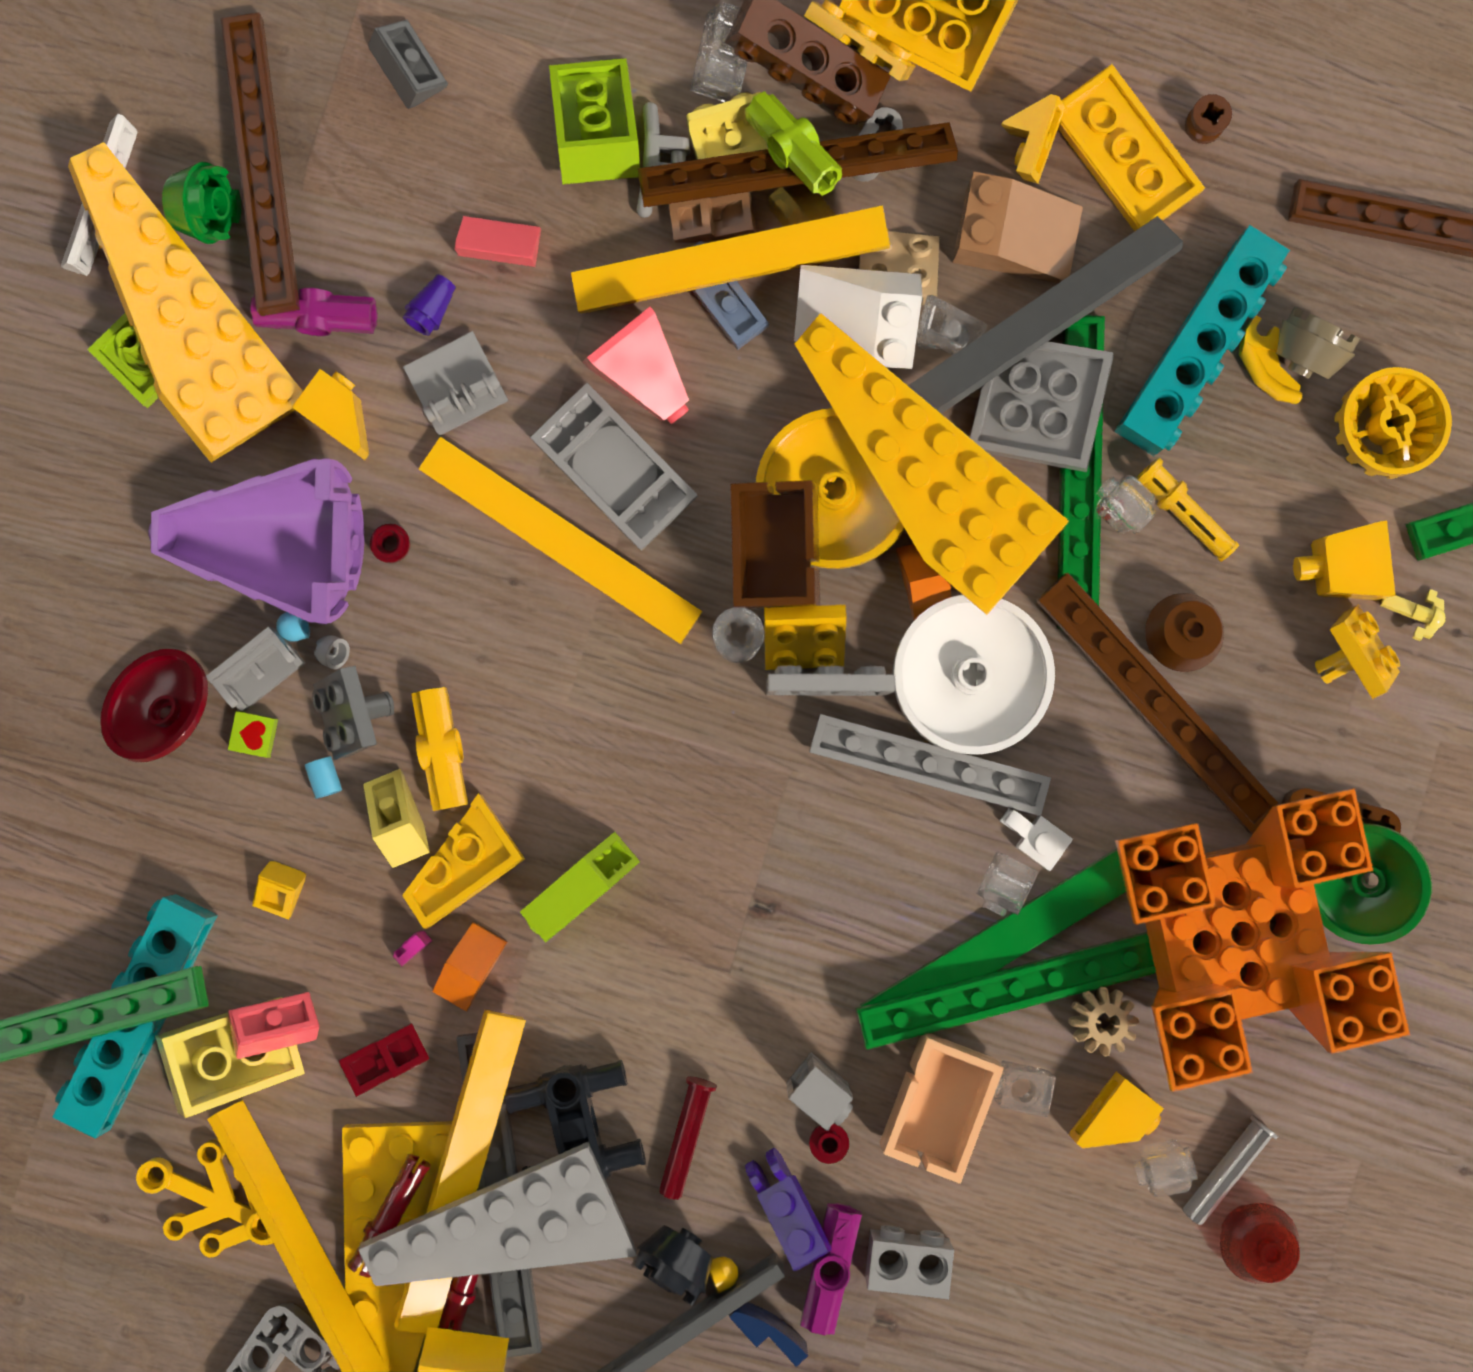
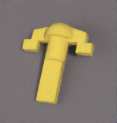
[1380,589,1446,641]

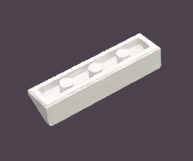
[61,114,138,276]

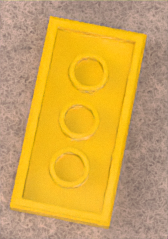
[1058,64,1205,231]

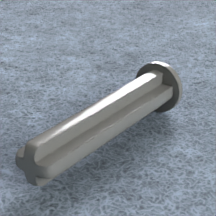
[1183,1115,1279,1225]

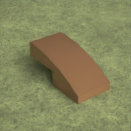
[669,192,756,243]

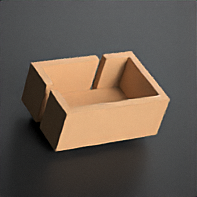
[880,1033,1004,1184]

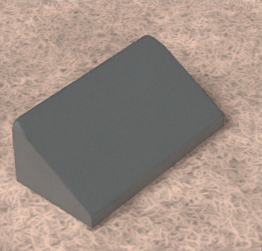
[368,20,448,109]

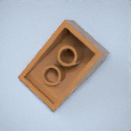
[953,171,1083,283]

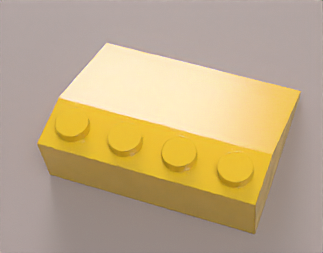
[839,0,1018,92]

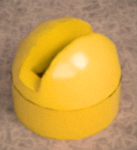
[709,1257,738,1294]

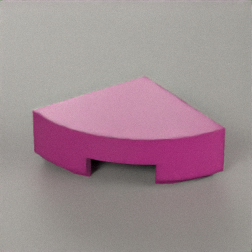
[393,930,432,967]

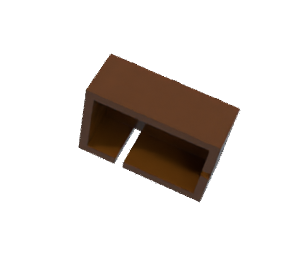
[730,480,820,609]

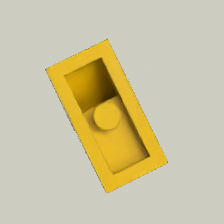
[1001,94,1065,184]

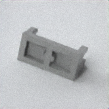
[206,626,305,712]

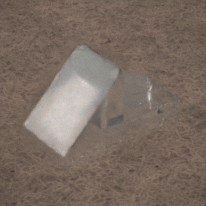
[917,295,988,355]

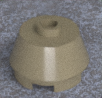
[1276,307,1360,379]

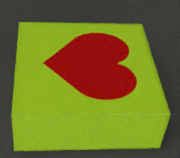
[228,711,278,758]

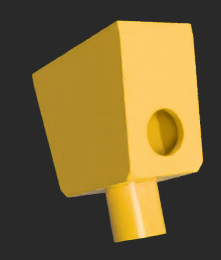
[1293,521,1396,600]

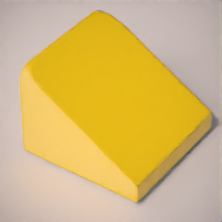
[252,861,306,920]

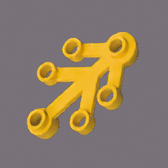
[136,1139,273,1258]

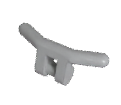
[637,102,691,218]

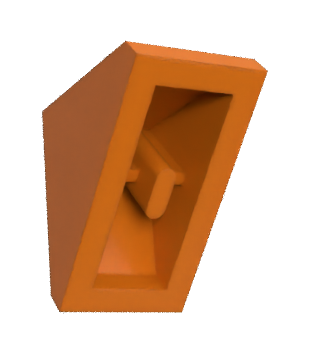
[896,544,952,621]
[432,922,508,1012]

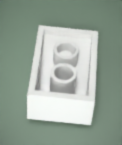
[794,265,922,369]

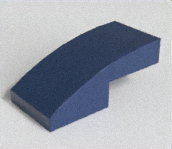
[729,1302,808,1367]

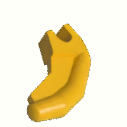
[1239,315,1303,404]

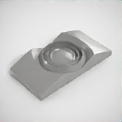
[530,383,698,551]

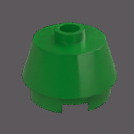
[162,162,241,244]

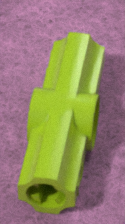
[745,91,842,196]

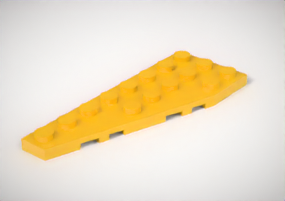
[68,142,303,462]
[795,313,1069,615]
[342,1121,452,1372]

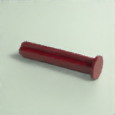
[659,1076,717,1200]

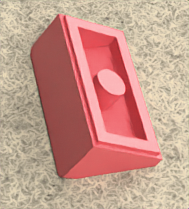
[454,216,541,267]
[228,992,320,1059]

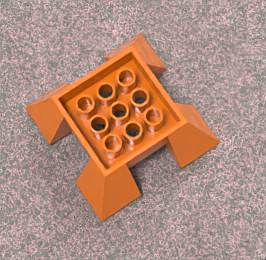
[1116,789,1410,1092]

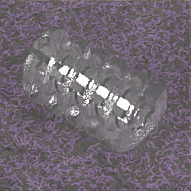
[713,607,764,663]

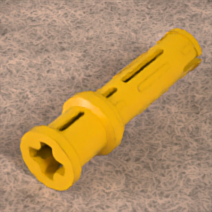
[1133,457,1239,562]

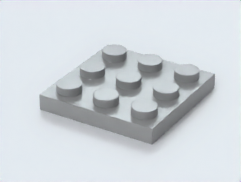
[970,341,1113,472]
[766,666,895,696]

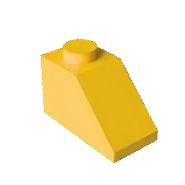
[292,369,369,460]
[1068,1071,1164,1148]

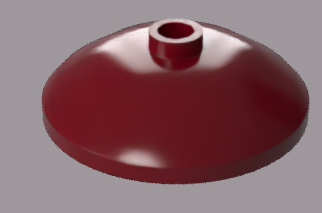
[100,649,208,762]

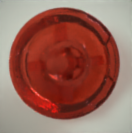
[1220,1203,1300,1284]

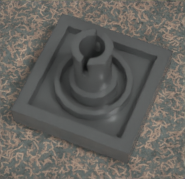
[312,666,394,760]

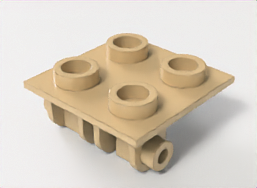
[859,231,940,305]

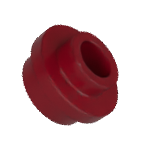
[370,523,411,563]
[809,1123,849,1164]

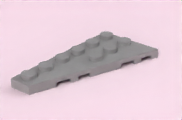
[358,1142,637,1286]

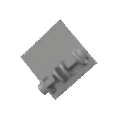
[403,331,509,436]

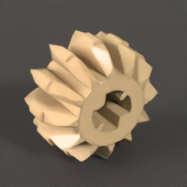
[1068,987,1139,1056]

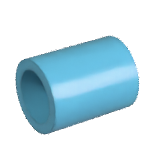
[304,756,342,799]

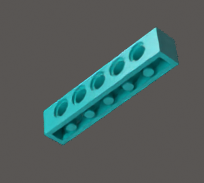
[1114,225,1290,457]
[52,894,218,1139]

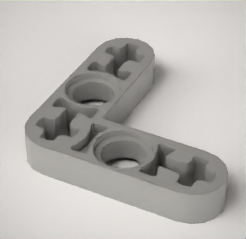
[226,1303,340,1372]

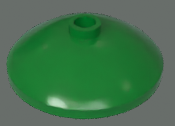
[1314,823,1432,945]

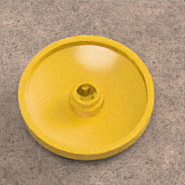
[756,408,905,569]

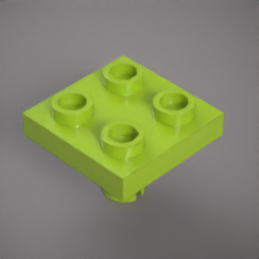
[87,313,158,408]

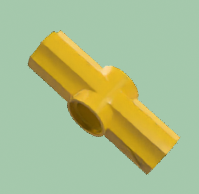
[411,687,468,811]

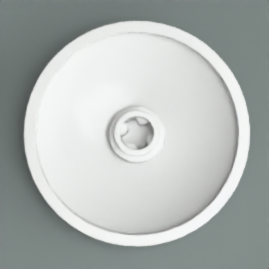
[893,595,1055,755]

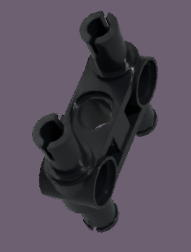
[504,1060,646,1180]

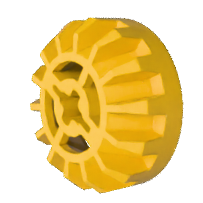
[1334,367,1452,479]

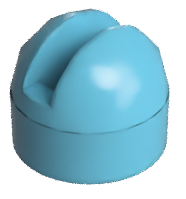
[276,612,310,642]

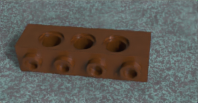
[725,0,891,125]

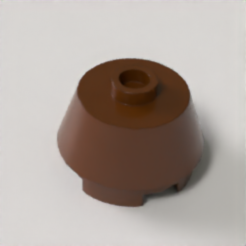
[1145,593,1224,672]

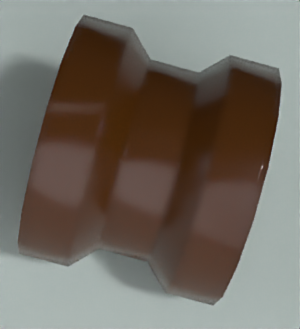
[1185,94,1232,144]

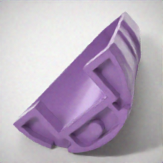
[148,458,364,624]

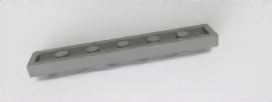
[809,714,1051,816]

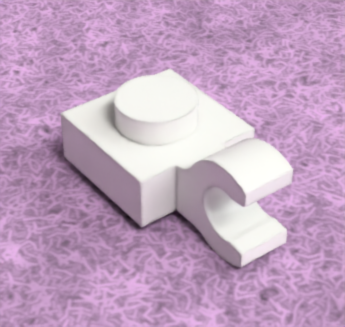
[1000,808,1073,871]

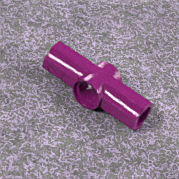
[251,288,378,336]
[800,1203,862,1336]

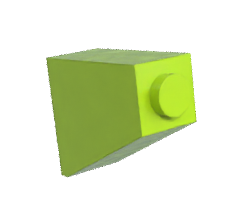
[520,832,640,943]

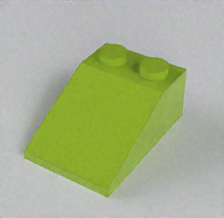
[549,58,640,184]

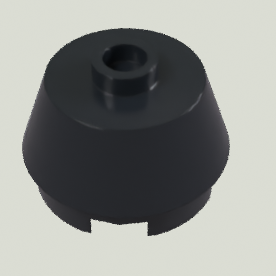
[631,1225,713,1306]

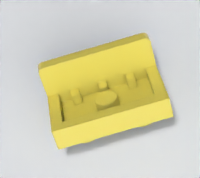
[686,92,768,159]

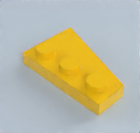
[804,0,916,81]
[402,793,525,929]

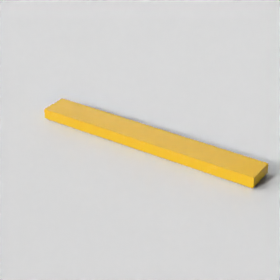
[571,205,890,314]
[418,437,702,645]
[394,1009,526,1334]
[207,1100,389,1372]

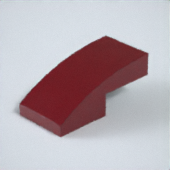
[338,1023,430,1097]

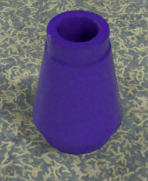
[403,274,456,336]

